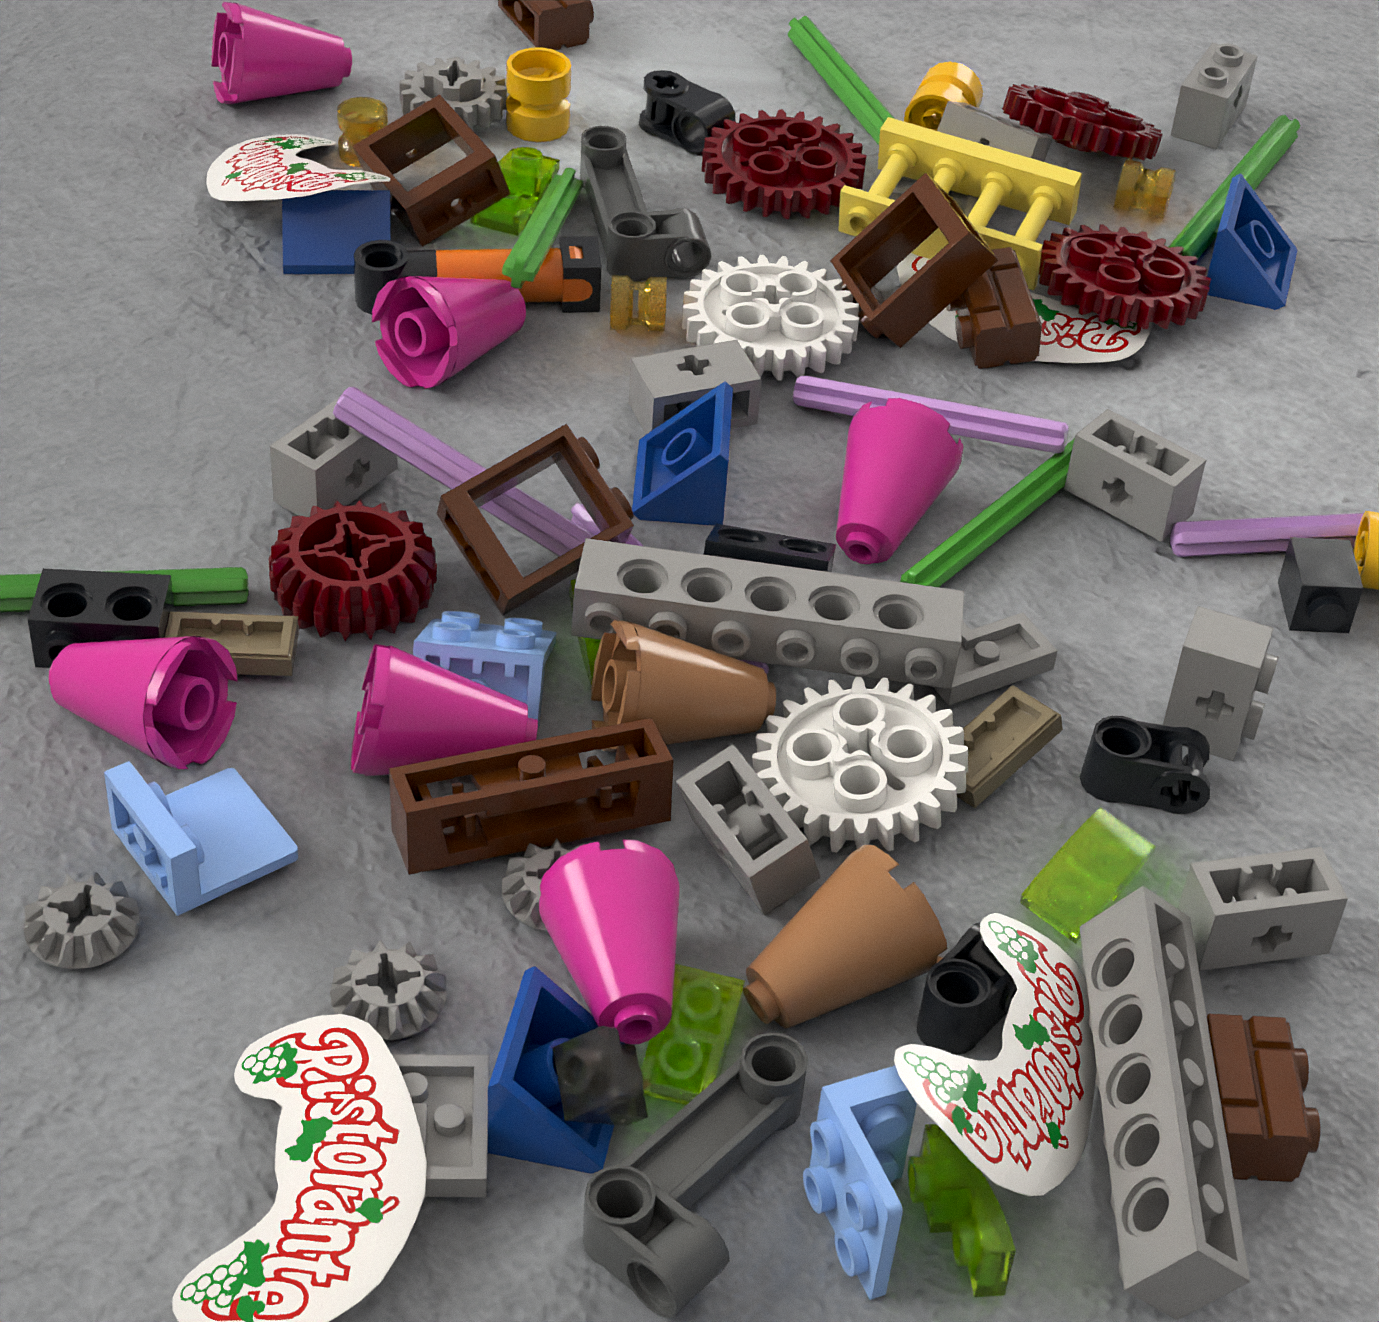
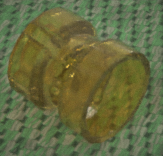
[337,97,388,167]
[1114,159,1176,220]
[610,275,667,332]

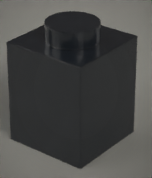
[1278,537,1363,633]

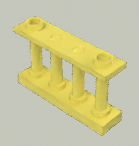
[838,117,1082,290]

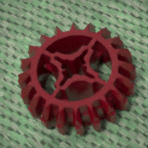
[268,499,437,642]

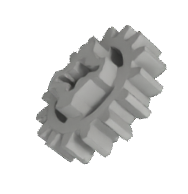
[399,57,507,129]

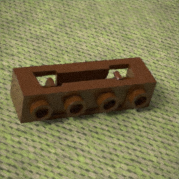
[389,718,674,875]

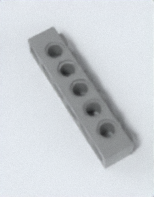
[571,538,964,689]
[1079,886,1250,1320]

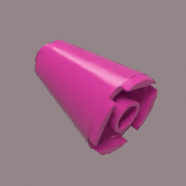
[211,2,352,104]
[372,276,526,389]
[836,398,964,564]
[49,636,238,769]
[350,644,538,776]
[539,839,680,1044]

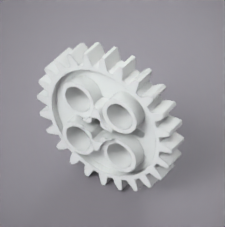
[682,255,859,380]
[752,676,968,853]

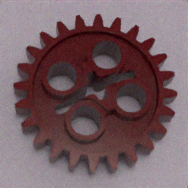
[1002,84,1163,160]
[701,109,867,219]
[1039,224,1211,330]

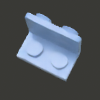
[413,611,557,730]
[104,761,298,916]
[803,1066,917,1300]

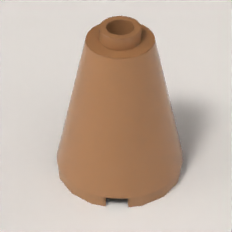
[591,620,776,752]
[743,845,947,1029]

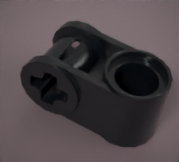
[639,70,736,153]
[1079,715,1210,814]
[916,922,1017,1055]

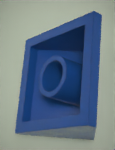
[1207,173,1298,310]
[282,190,391,274]
[632,381,733,526]
[488,966,634,1174]

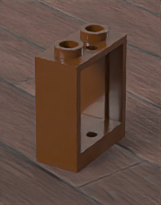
[352,94,511,247]
[830,173,998,348]
[437,424,634,616]

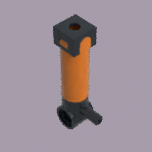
[354,236,602,315]

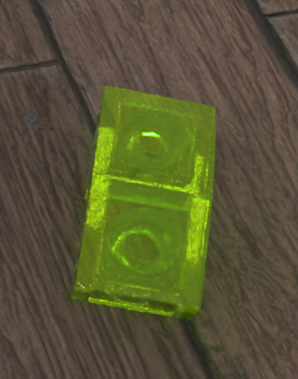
[470,147,560,236]
[1020,807,1156,944]
[636,964,745,1105]
[907,1124,1016,1298]

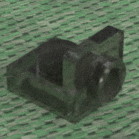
[553,1026,648,1126]

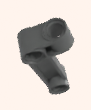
[580,126,711,282]
[582,1032,808,1318]

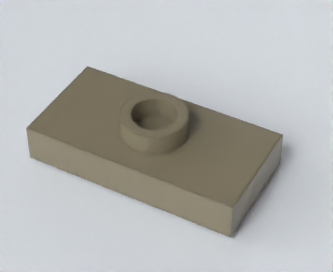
[165,612,299,676]
[957,685,1063,808]

